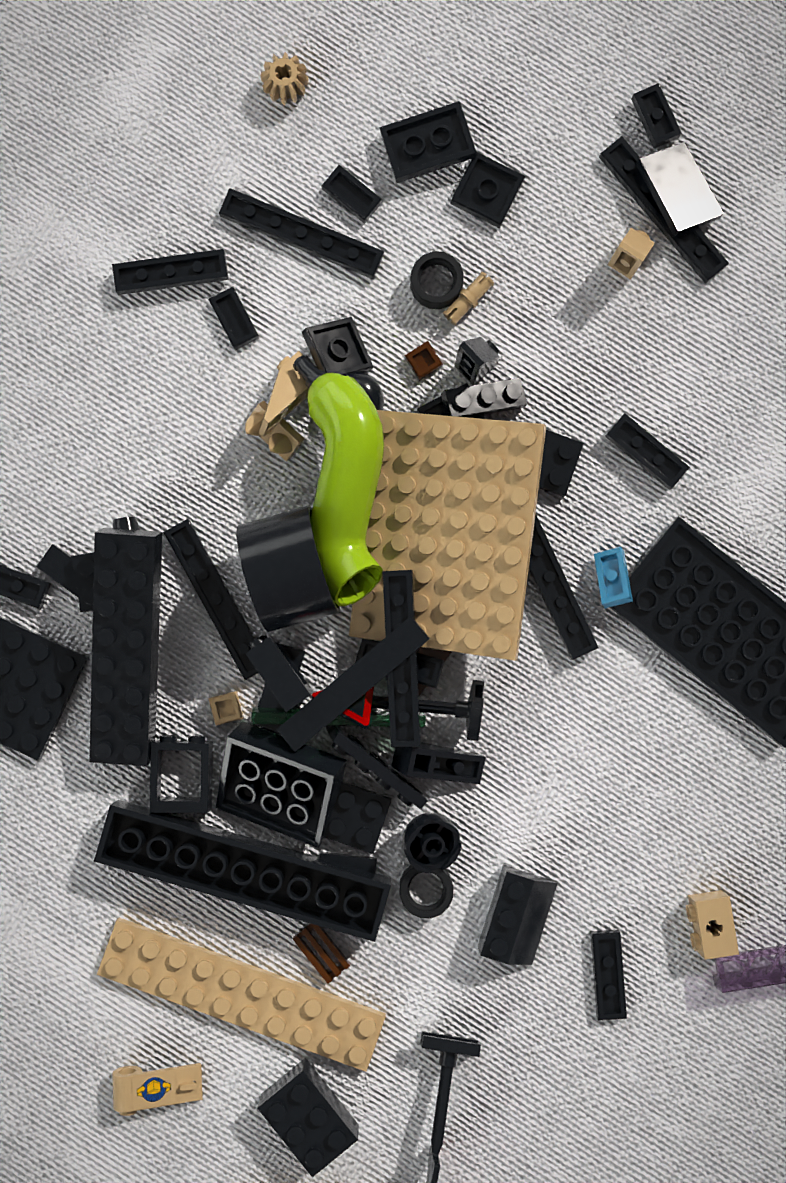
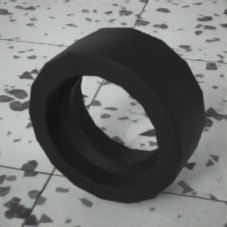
[410,251,464,309]
[399,865,454,918]

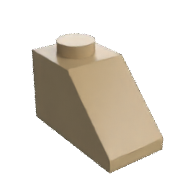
[607,228,655,280]

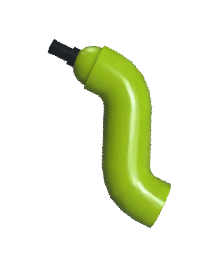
[293,355,384,606]

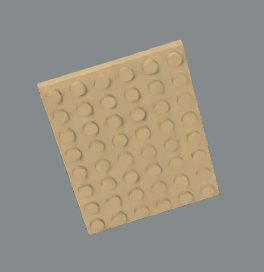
[349,410,546,661]

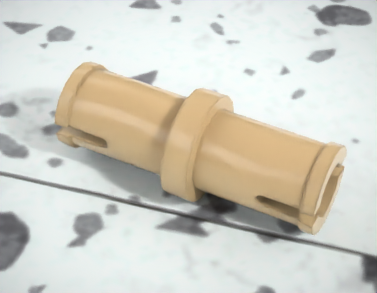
[443,272,494,326]

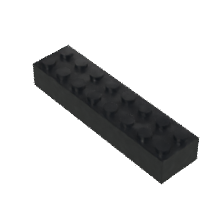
[89,528,162,766]

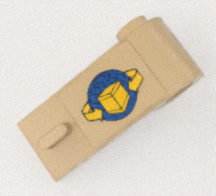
[112,1063,203,1116]

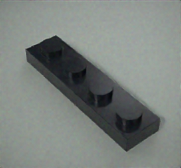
[112,249,229,295]

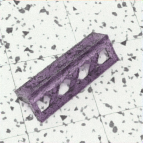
[712,945,786,993]

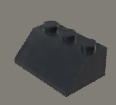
[478,865,558,965]

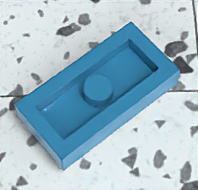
[594,547,633,608]

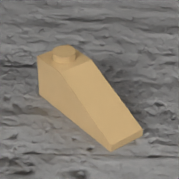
[259,351,309,437]

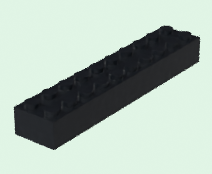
[94,800,391,942]

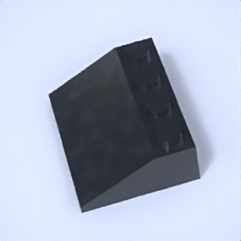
[216,721,347,848]

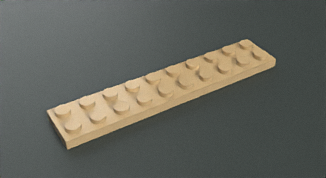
[97,917,386,1072]

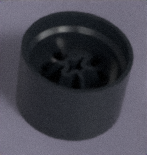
[236,505,340,632]

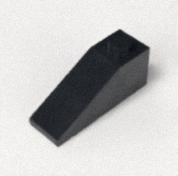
[454,337,500,386]
[391,742,486,784]

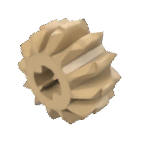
[260,52,309,106]

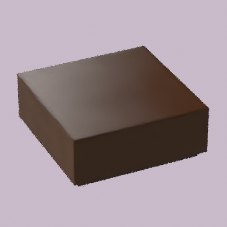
[404,341,443,381]

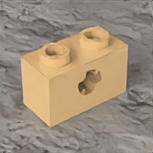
[686,890,739,960]

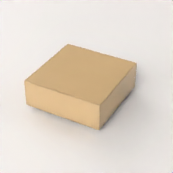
[208,691,244,726]

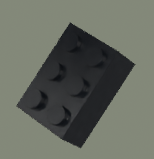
[257,1058,359,1178]

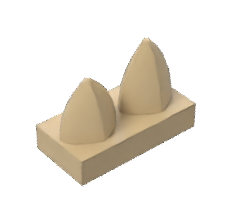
[245,401,305,461]

